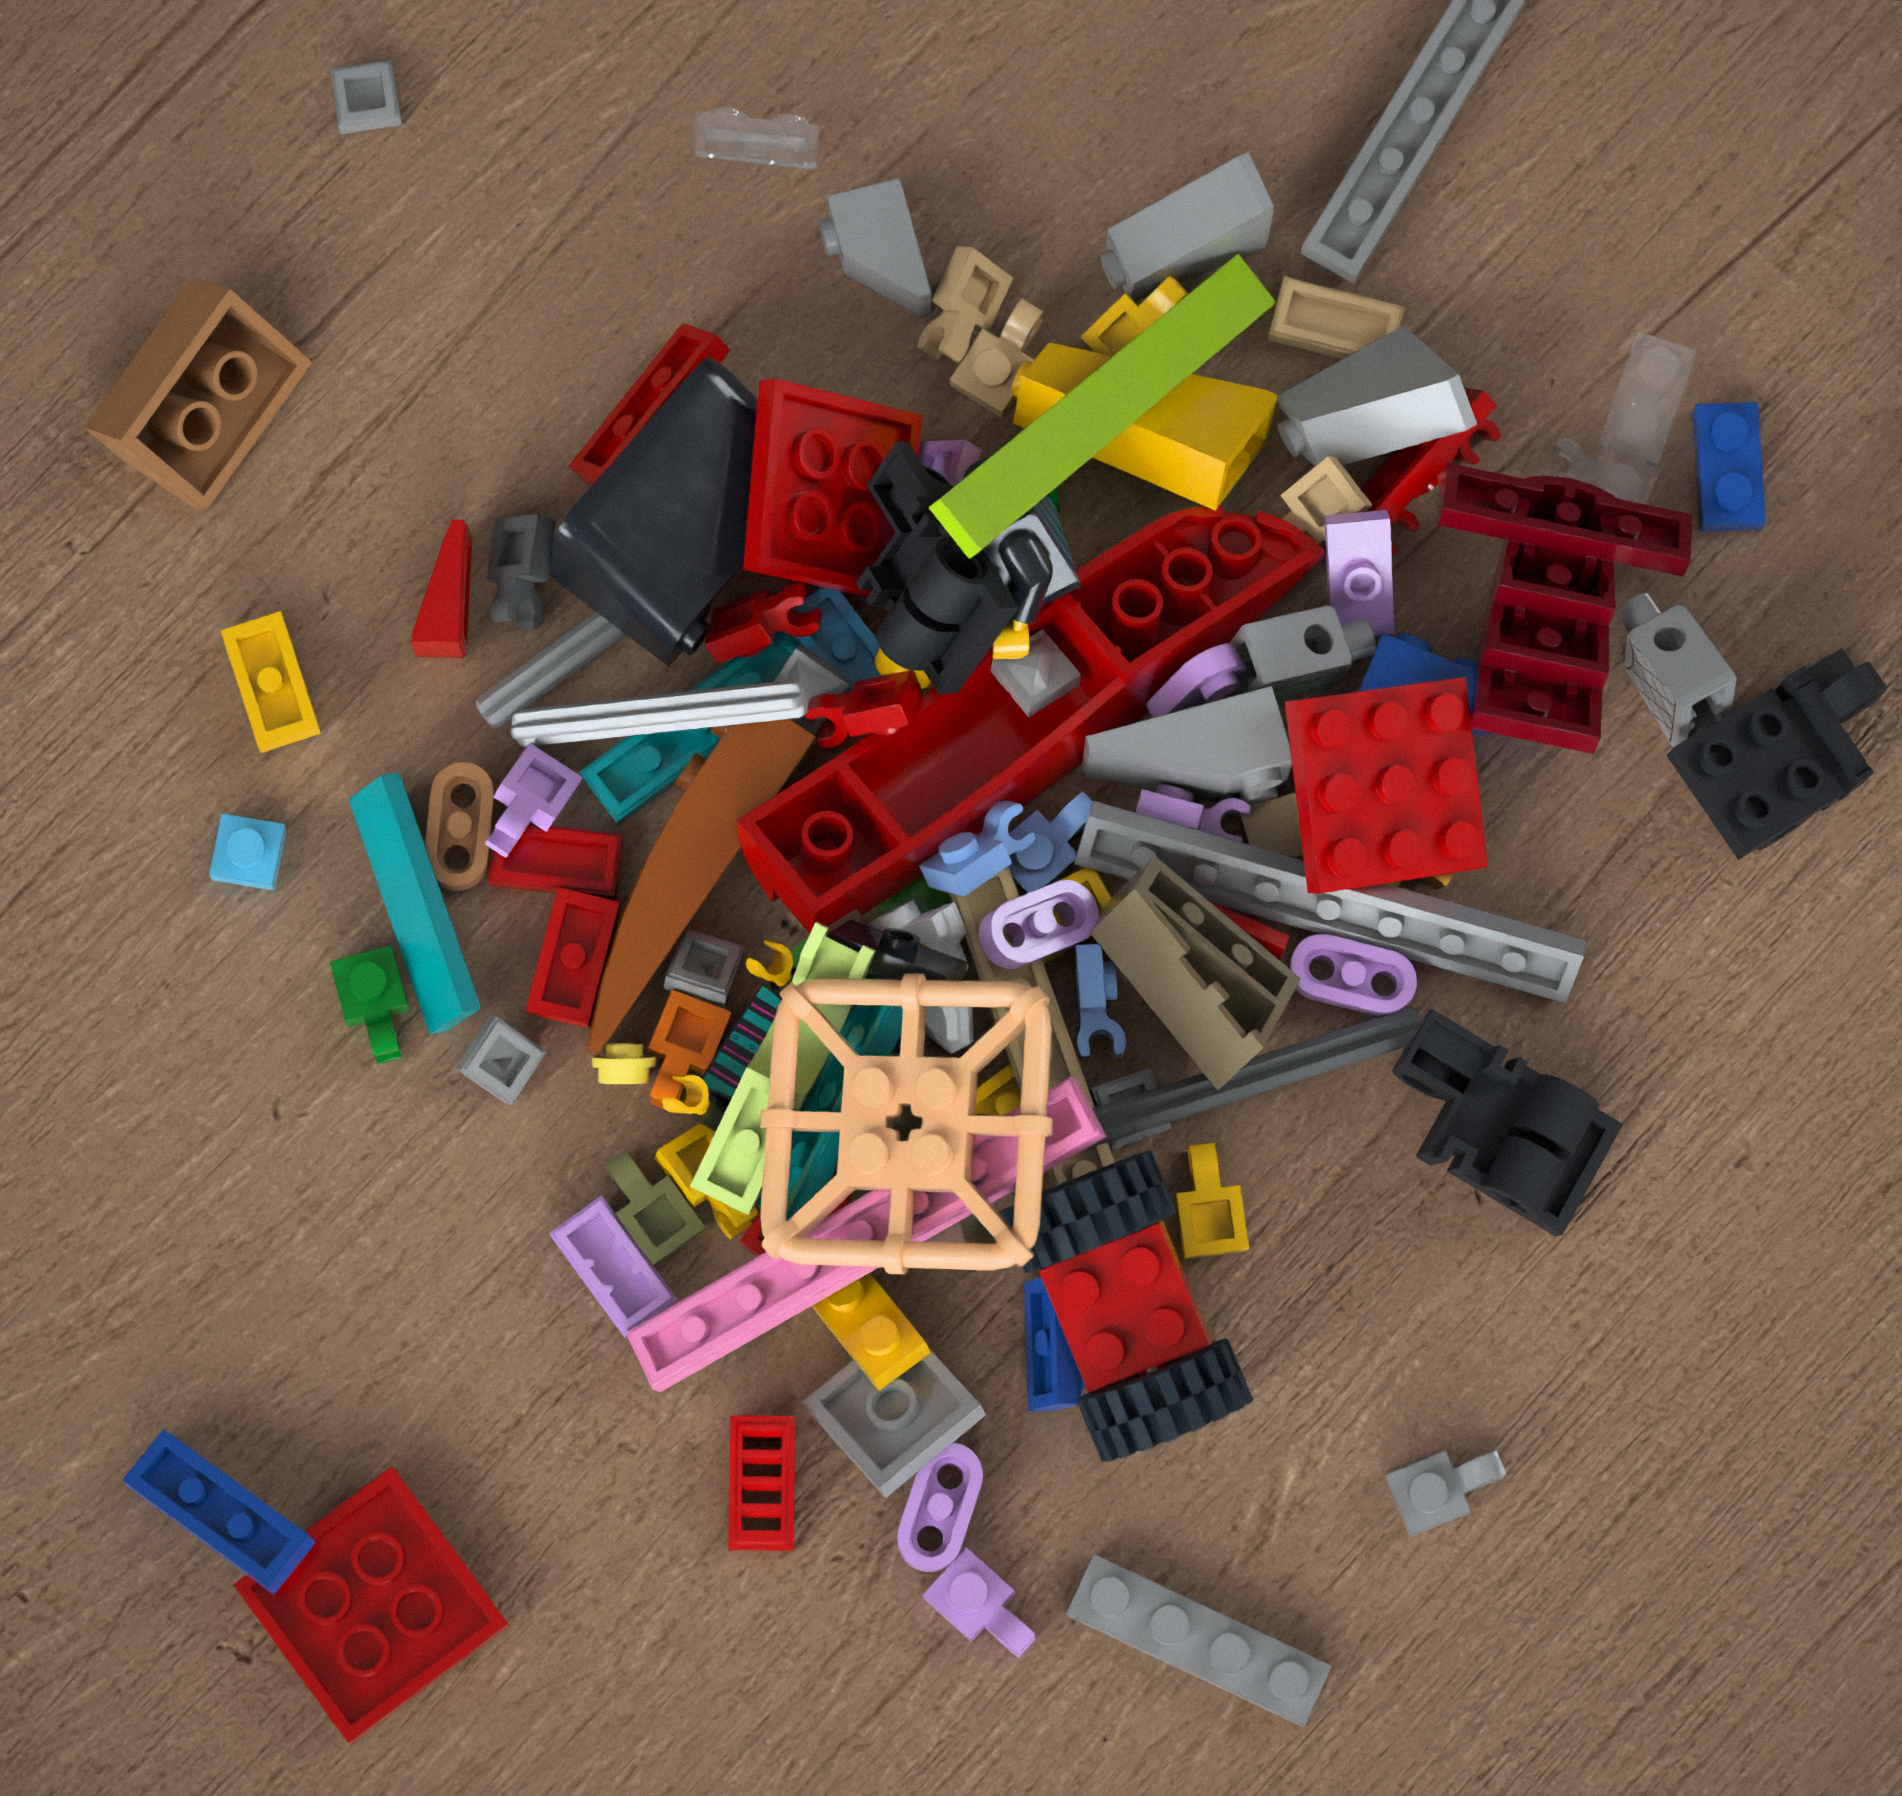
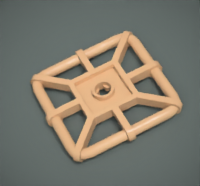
[760,973,1053,1274]

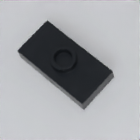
[827,920,968,981]

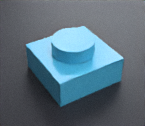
[209,813,287,891]

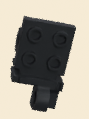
[856,441,1019,694]
[1666,648,1888,860]
[1392,1009,1623,1236]

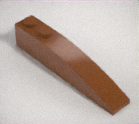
[584,719,815,1056]

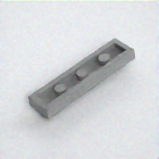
[1066,1554,1332,1727]

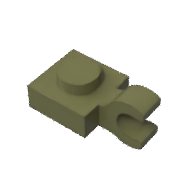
[604,1150,706,1267]

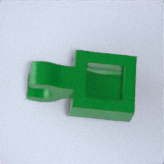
[330,945,410,1065]

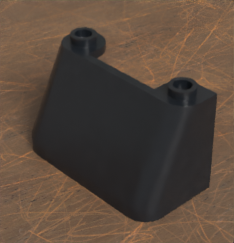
[550,357,758,667]

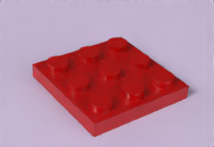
[743,378,922,597]
[1285,677,1488,894]
[233,1466,510,1745]

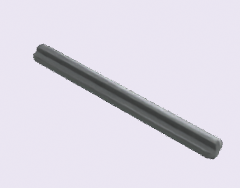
[1086,1007,1422,1149]

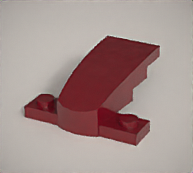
[1437,463,1693,754]

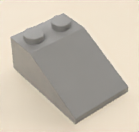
[1082,686,1292,805]

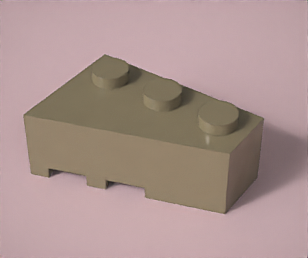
[1090,855,1301,1090]

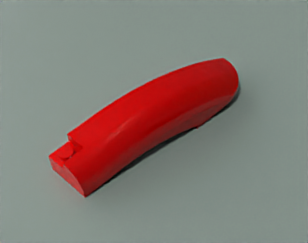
[737,505,1325,934]

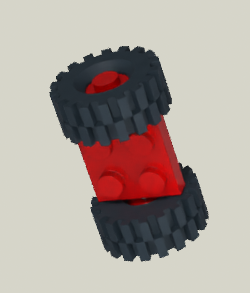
[1000,1150,1253,1462]

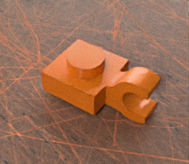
[648,990,732,1114]

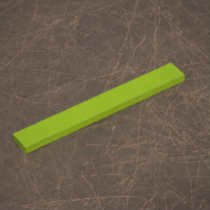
[929,254,1277,559]

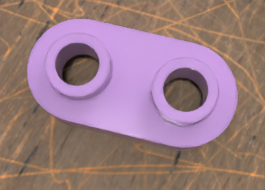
[1146,644,1246,718]
[979,880,1098,970]
[1289,934,1417,1017]
[897,1442,983,1572]

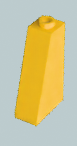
[1011,342,1278,510]

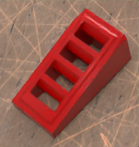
[411,519,472,658]
[728,1415,796,1552]

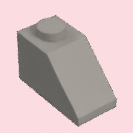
[819,178,932,316]

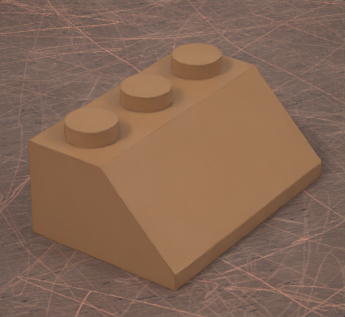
[84,277,313,513]

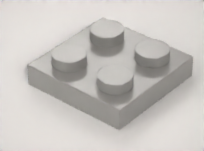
[802,1350,986,1498]

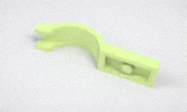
[690,922,876,1215]

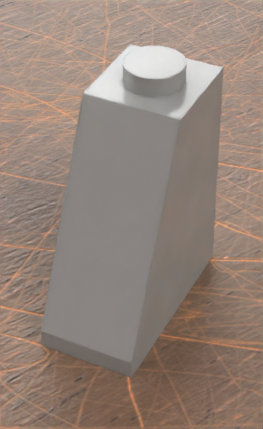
[1100,152,1274,302]
[1277,326,1477,466]

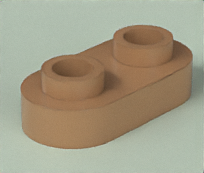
[425,762,496,891]

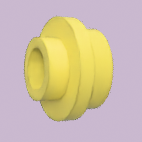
[592,1043,656,1084]

